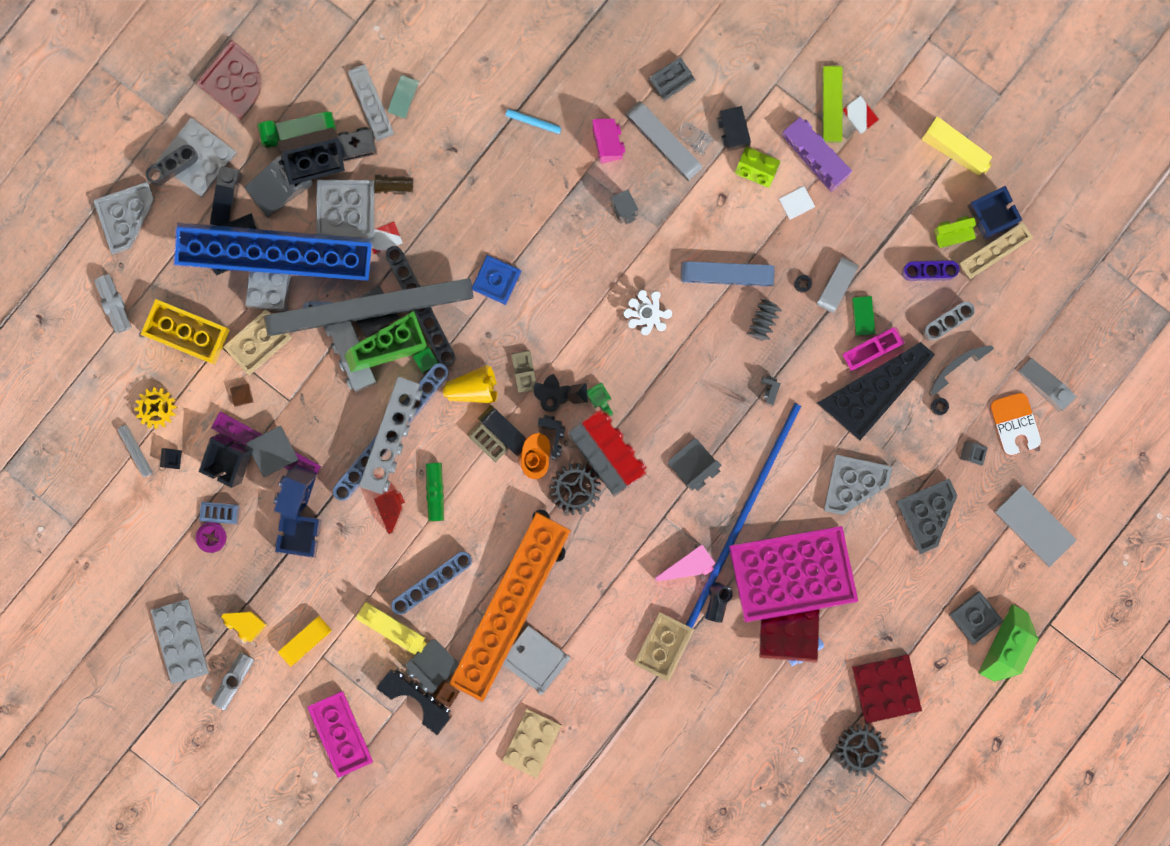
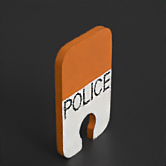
[990,393,1041,455]

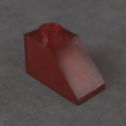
[374,490,405,535]

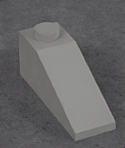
[1018,358,1077,412]

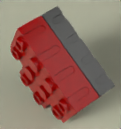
[569,410,647,497]

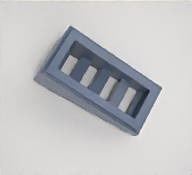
[199,502,240,524]

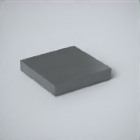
[246,426,299,478]
[949,591,1003,645]

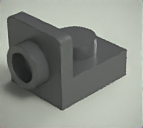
[760,376,781,407]

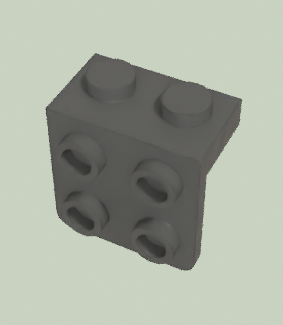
[668,439,722,491]
[405,639,459,693]

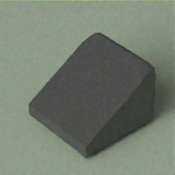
[960,441,988,466]

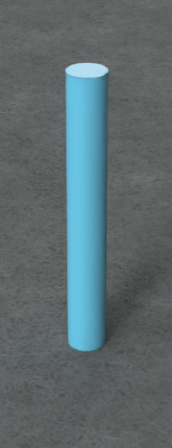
[505,109,562,134]

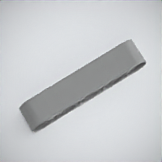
[625,101,703,181]

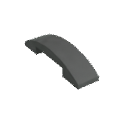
[929,346,994,396]

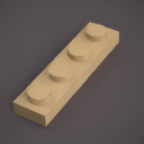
[958,222,1033,280]

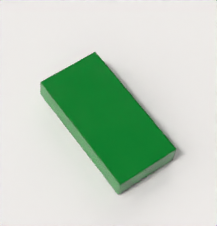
[852,296,875,336]

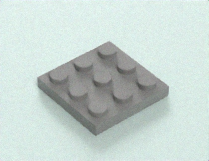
[156,118,237,197]
[316,180,375,238]

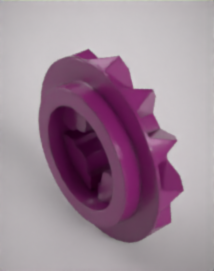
[196,522,227,553]

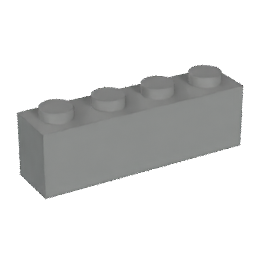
[324,322,377,392]

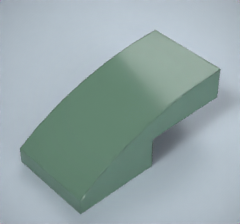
[387,75,420,119]

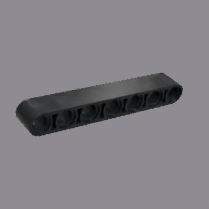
[386,246,456,367]

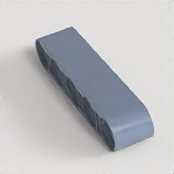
[681,261,775,286]
[391,552,472,615]

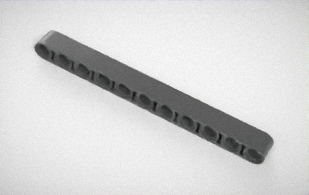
[264,279,474,336]

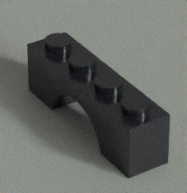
[376,669,452,736]

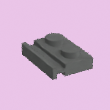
[649,57,696,101]

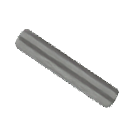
[117,425,152,477]

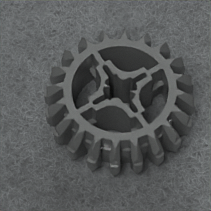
[550,463,601,515]
[835,724,888,777]

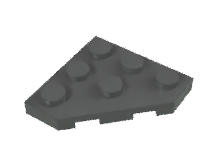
[896,478,957,554]

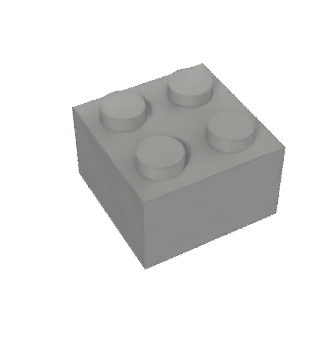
[245,271,291,312]

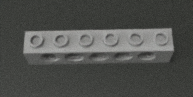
[359,377,423,495]

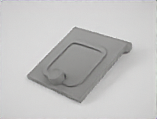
[503,625,571,695]

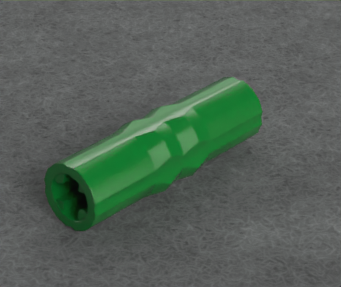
[426,463,444,522]

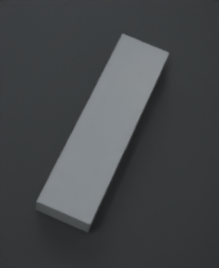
[347,64,394,142]

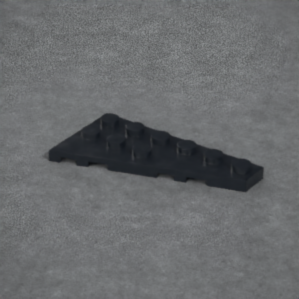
[816,342,935,441]

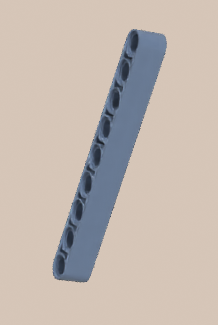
[333,364,449,501]

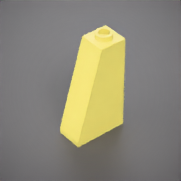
[921,117,992,176]

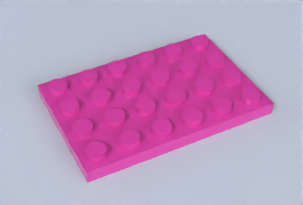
[729,526,858,623]

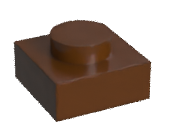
[230,383,254,407]
[433,681,460,708]

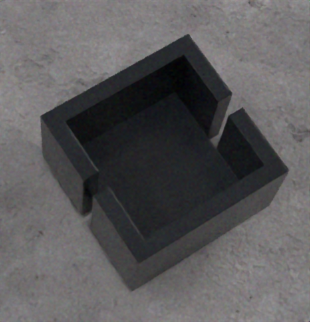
[198,433,253,488]

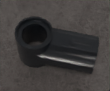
[705,582,733,623]

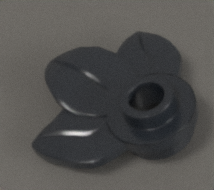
[533,374,571,412]

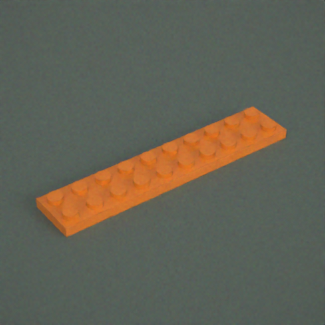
[449,512,571,702]

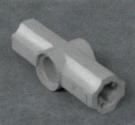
[94,274,132,333]
[210,652,255,711]

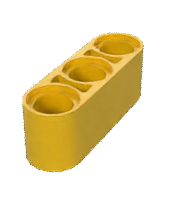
[278,616,332,667]

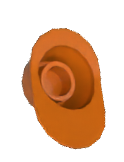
[519,433,550,479]

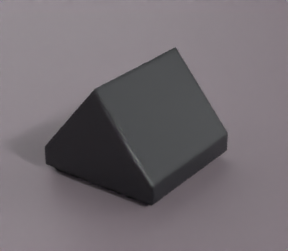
[564,383,588,404]

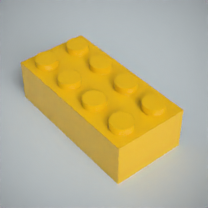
[141,299,230,365]

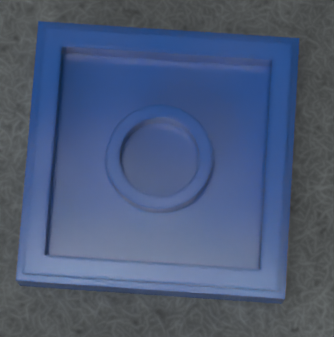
[472,255,522,306]

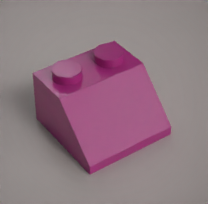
[592,119,626,164]

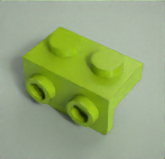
[735,146,781,188]
[934,216,976,248]

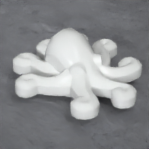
[623,290,672,335]

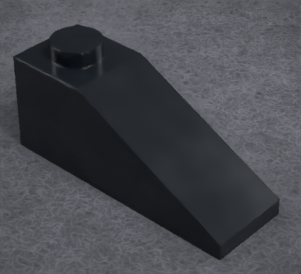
[210,166,243,226]

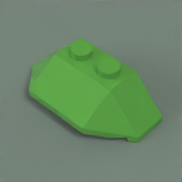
[978,604,1039,682]

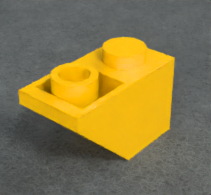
[221,612,268,642]

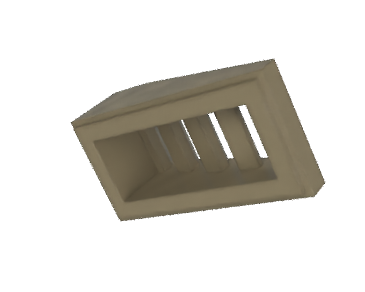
[467,421,508,463]

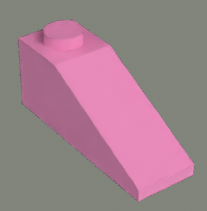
[655,545,716,581]

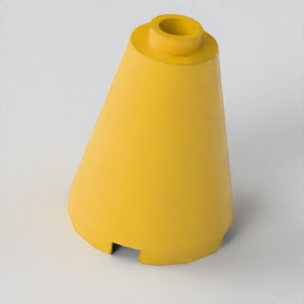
[443,365,498,403]

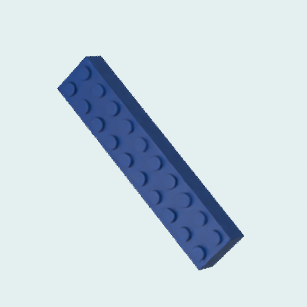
[174,222,372,281]

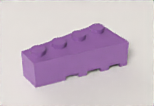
[781,117,852,192]

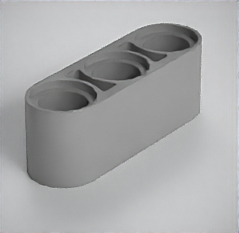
[816,256,859,313]
[923,302,975,341]

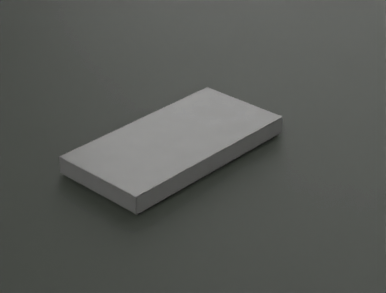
[995,485,1077,567]

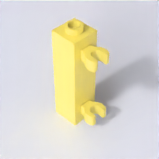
[355,602,427,655]

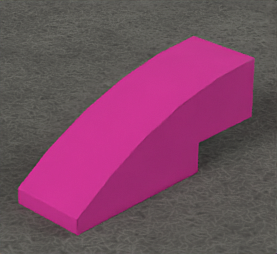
[842,327,905,371]

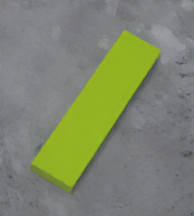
[823,66,842,143]

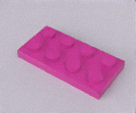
[307,691,374,778]

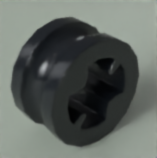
[794,275,812,293]
[931,398,949,416]

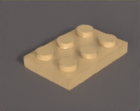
[224,309,292,376]
[634,612,695,682]
[502,709,562,778]

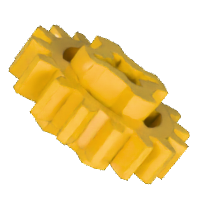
[134,387,177,429]

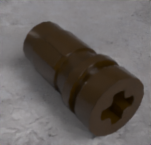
[375,174,413,195]

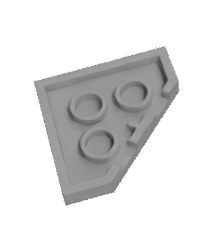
[93,182,155,255]
[824,455,892,515]

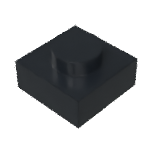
[160,448,182,469]

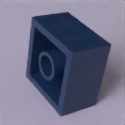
[274,465,318,519]

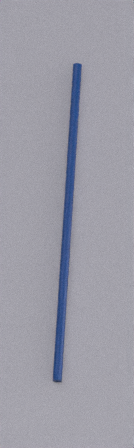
[686,403,801,628]

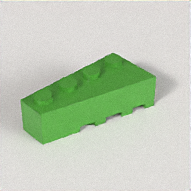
[345,311,427,373]

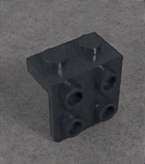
[538,415,565,461]

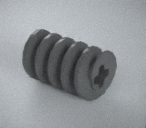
[746,298,782,341]

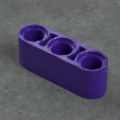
[902,261,960,281]

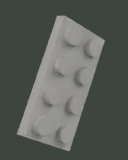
[151,599,210,684]

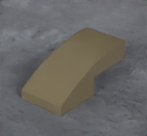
[511,350,536,393]

